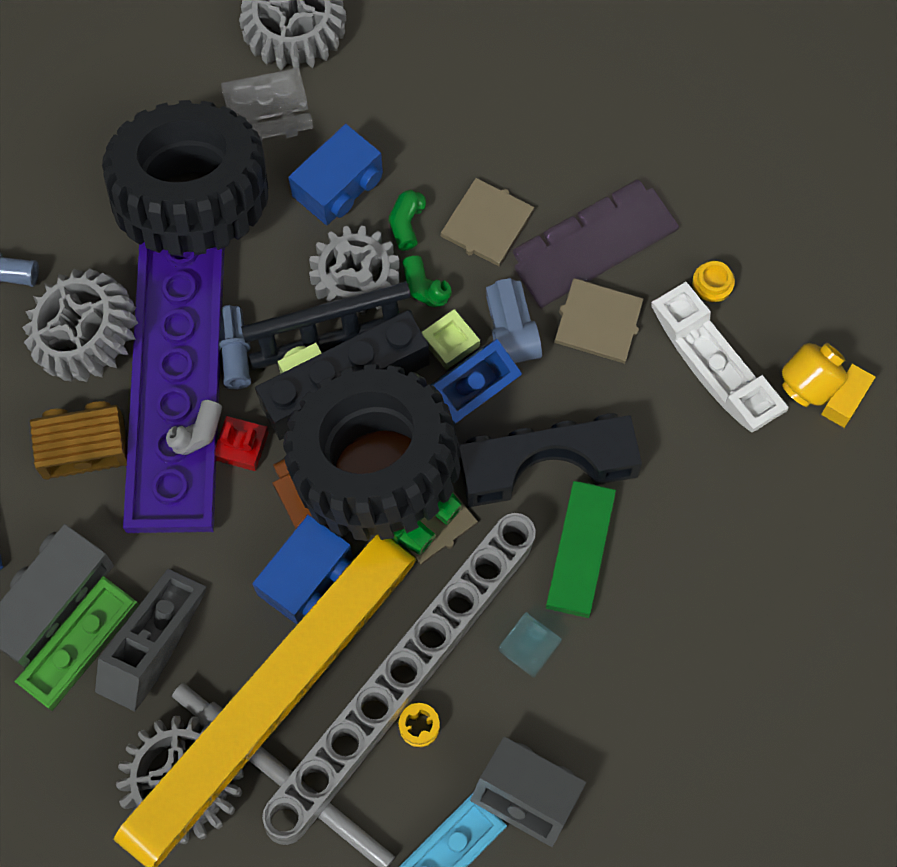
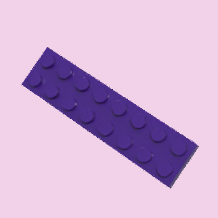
[123,242,225,533]

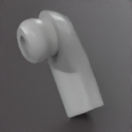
[166,400,223,455]

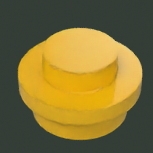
[692,261,735,302]

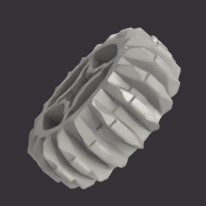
[239,0,346,71]
[22,268,138,382]
[116,716,244,844]

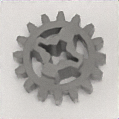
[309,226,399,315]

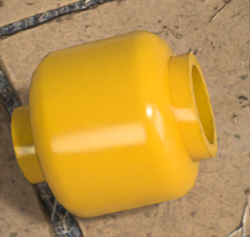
[782,343,847,407]

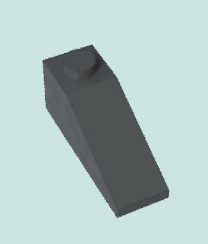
[95,569,207,711]

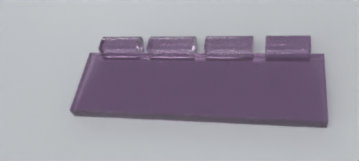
[513,180,679,308]

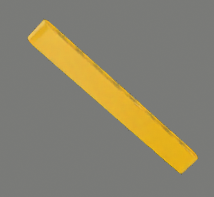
[113,534,416,867]

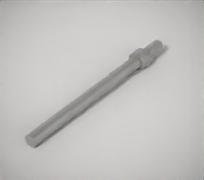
[172,683,395,867]

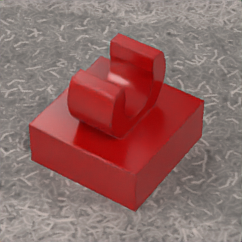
[216,416,269,471]

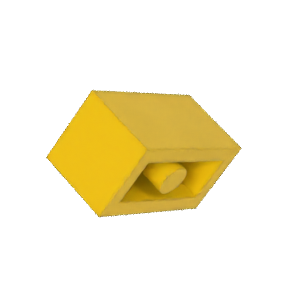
[821,363,876,428]

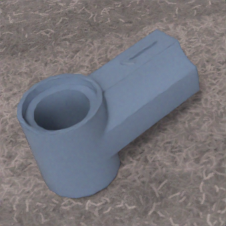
[486,278,542,363]

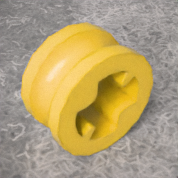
[398,703,440,748]

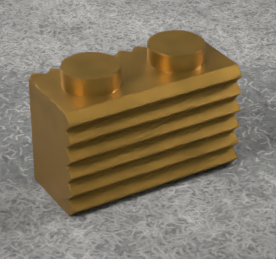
[30,401,127,480]

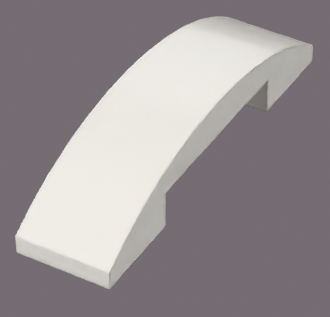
[651,282,789,433]

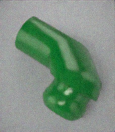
[388,190,426,251]
[402,256,452,307]

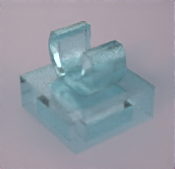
[498,612,562,677]

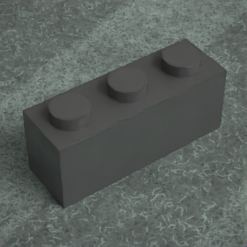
[0,524,114,668]

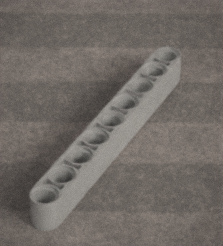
[262,513,536,845]

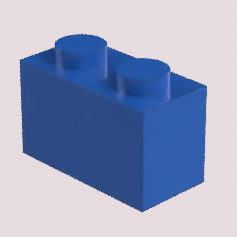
[288,124,383,226]
[431,339,522,424]
[252,515,353,624]

